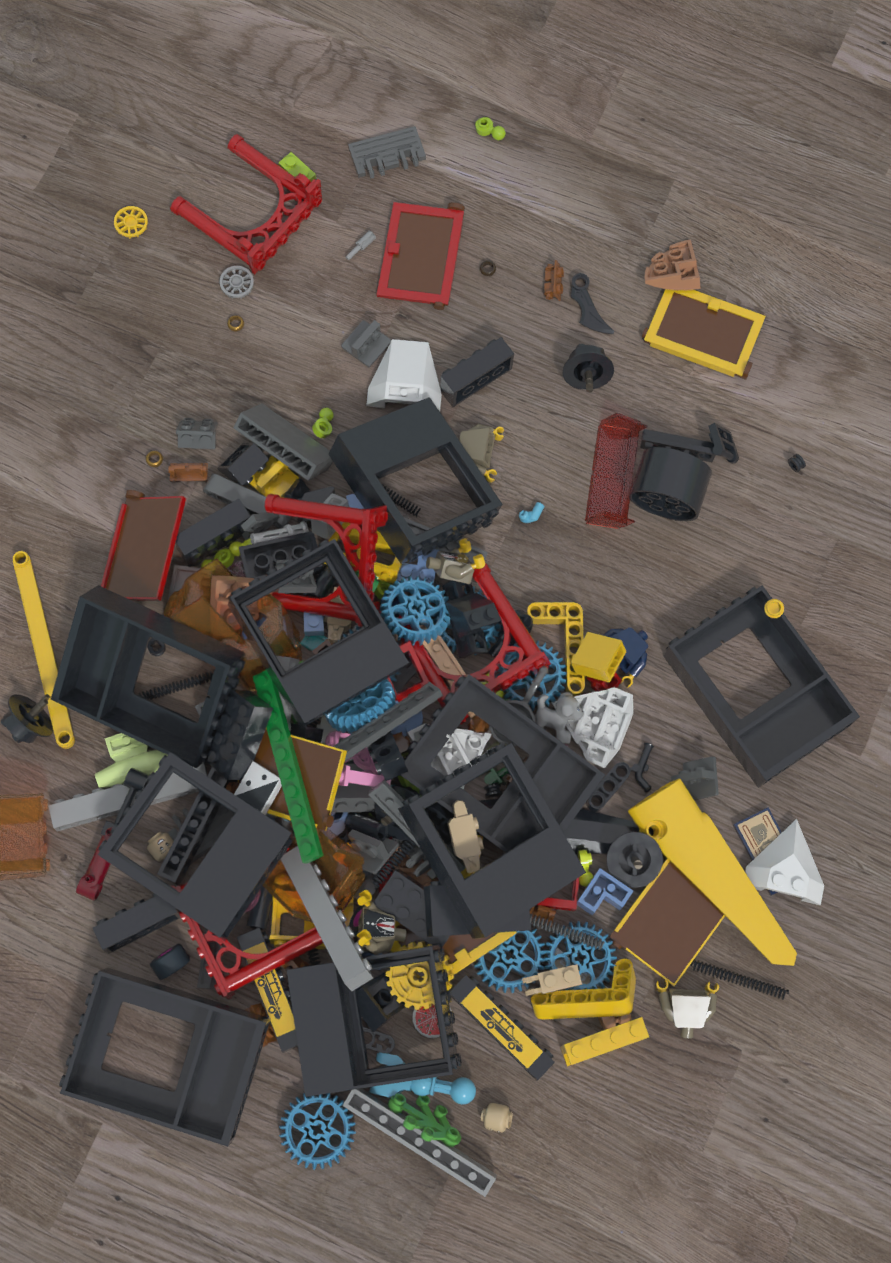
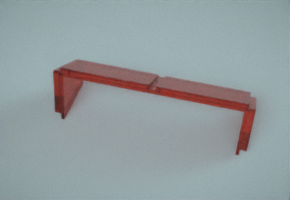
[585,413,648,529]

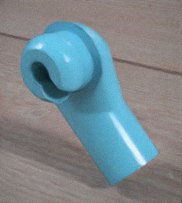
[519,502,545,523]

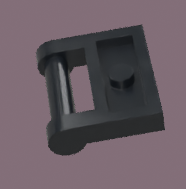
[708,423,739,464]

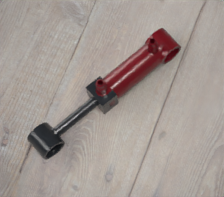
[76,767,150,901]

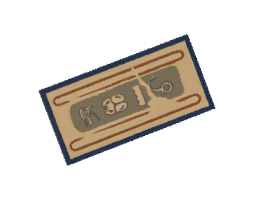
[733,807,782,896]

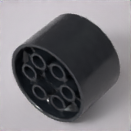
[629,447,712,521]

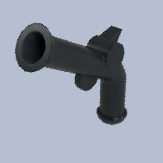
[630,742,655,792]

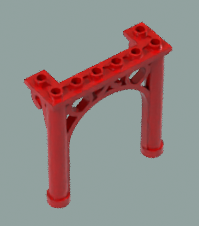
[170,134,322,275]
[263,494,388,627]
[397,563,551,725]
[171,848,323,1000]

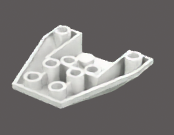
[366,339,442,412]

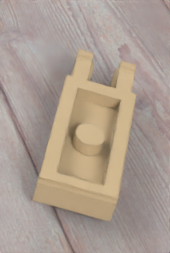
[522,964,582,996]

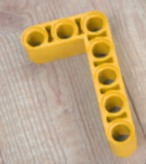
[527,602,585,697]
[531,958,636,1020]

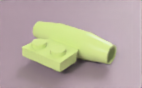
[95,733,168,788]

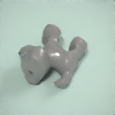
[536,692,584,743]

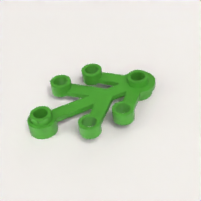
[388,1093,461,1147]

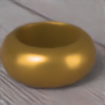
[227,315,244,332]
[146,451,163,467]

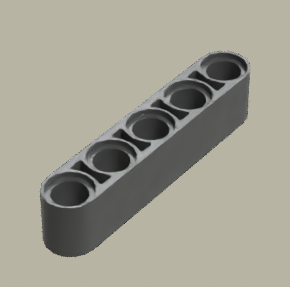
[203,474,292,529]

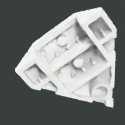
[551,687,633,768]
[407,724,492,789]
[745,819,824,905]

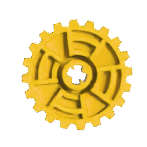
[386,941,454,1010]

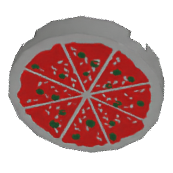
[413,1004,451,1038]

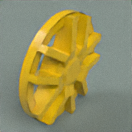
[114,206,148,239]

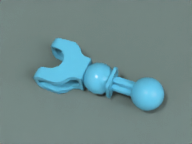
[369,1053,476,1105]

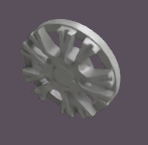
[220,266,254,299]

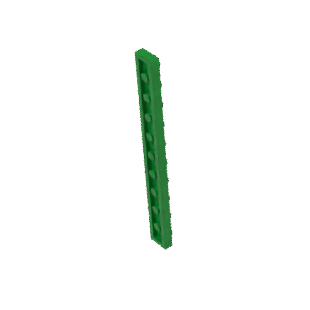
[253,670,323,864]

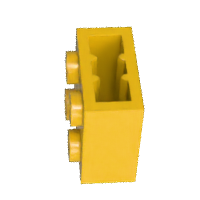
[571,632,626,682]

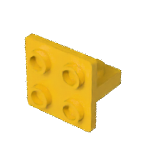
[249,456,299,497]

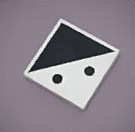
[234,762,282,815]

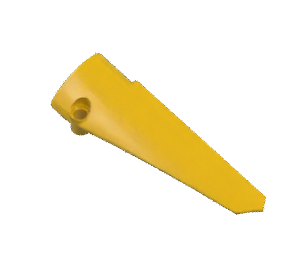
[628,778,797,966]

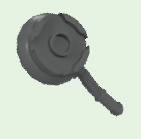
[490,666,548,746]

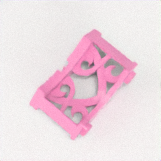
[325,731,391,789]

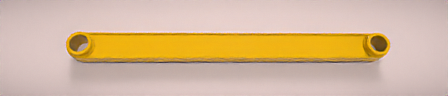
[13,551,75,749]

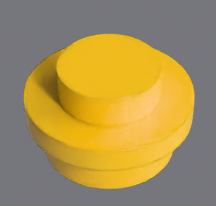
[764,599,784,618]

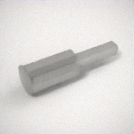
[346,231,376,260]

